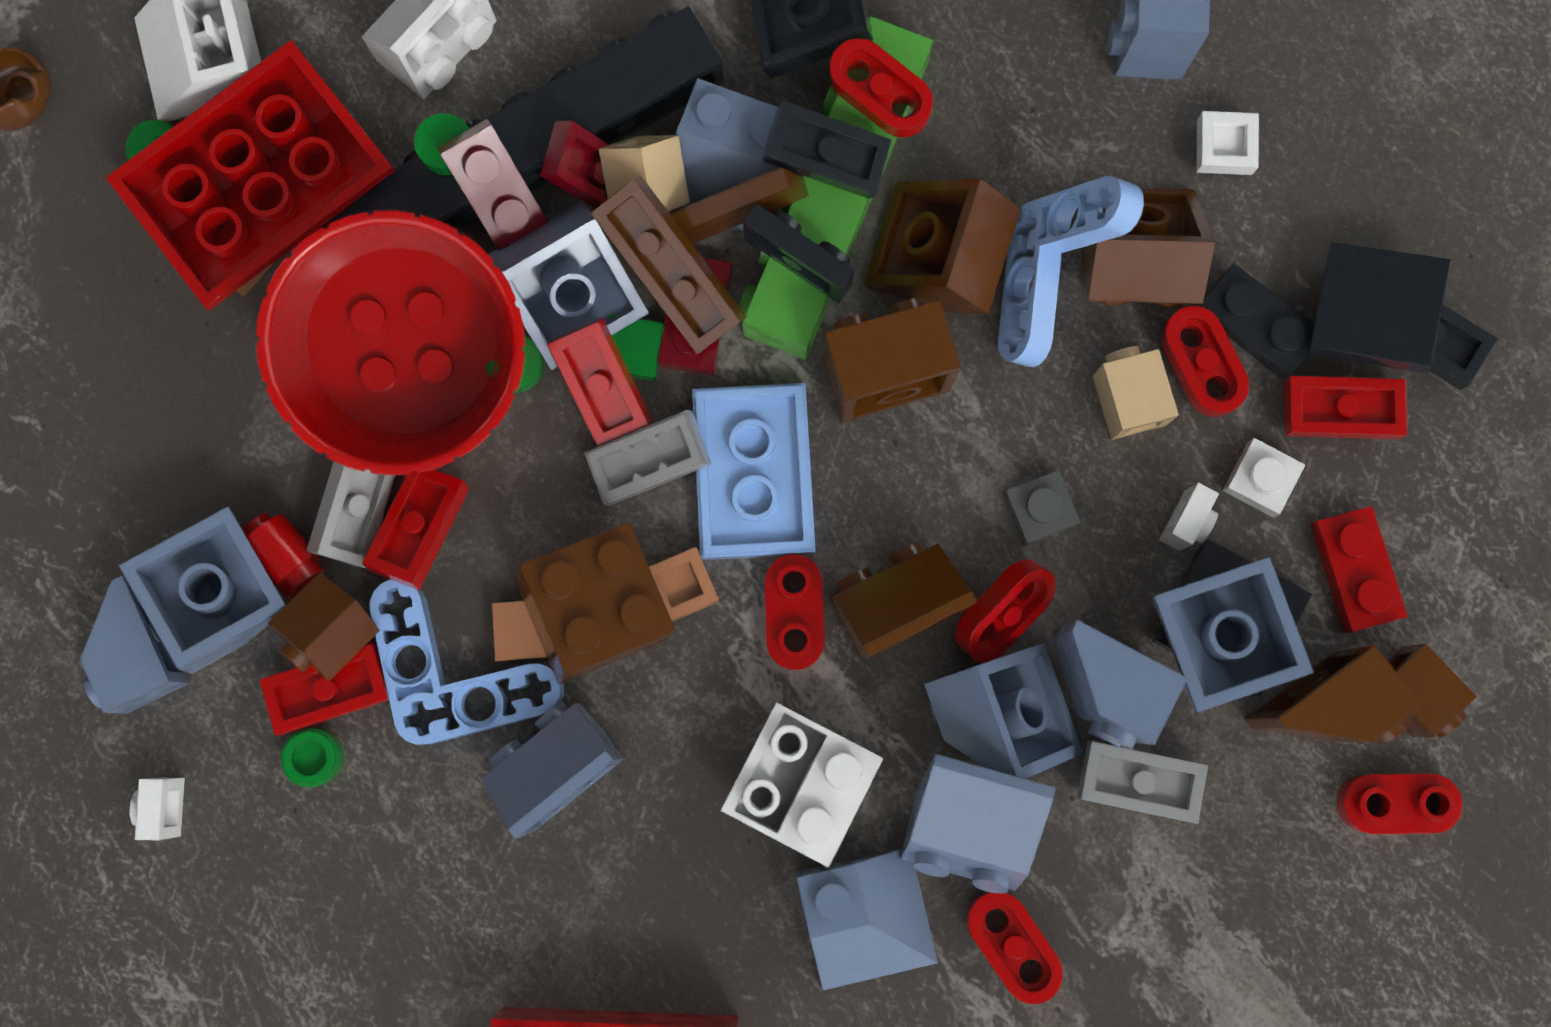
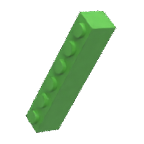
[739,16,933,360]

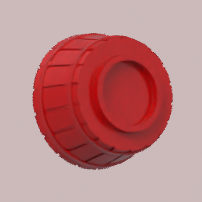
[256,211,525,475]

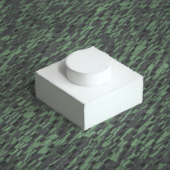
[1196,111,1259,175]
[1222,438,1305,517]
[1159,482,1219,551]
[130,777,185,840]

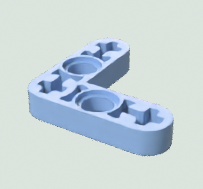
[998,176,1144,367]
[370,580,564,745]

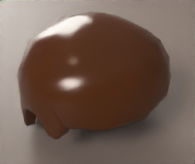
[0,47,52,131]

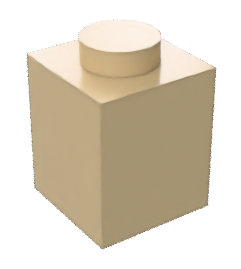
[599,135,690,211]
[1093,346,1179,440]

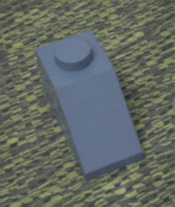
[80,575,190,714]

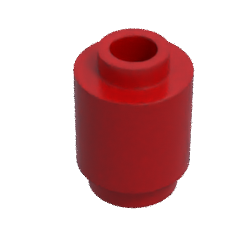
[242,513,325,600]

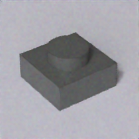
[1003,470,1081,546]

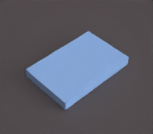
[692,383,815,560]

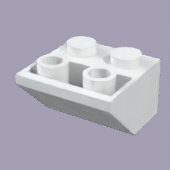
[135,0,261,122]
[362,0,497,100]
[721,703,883,868]

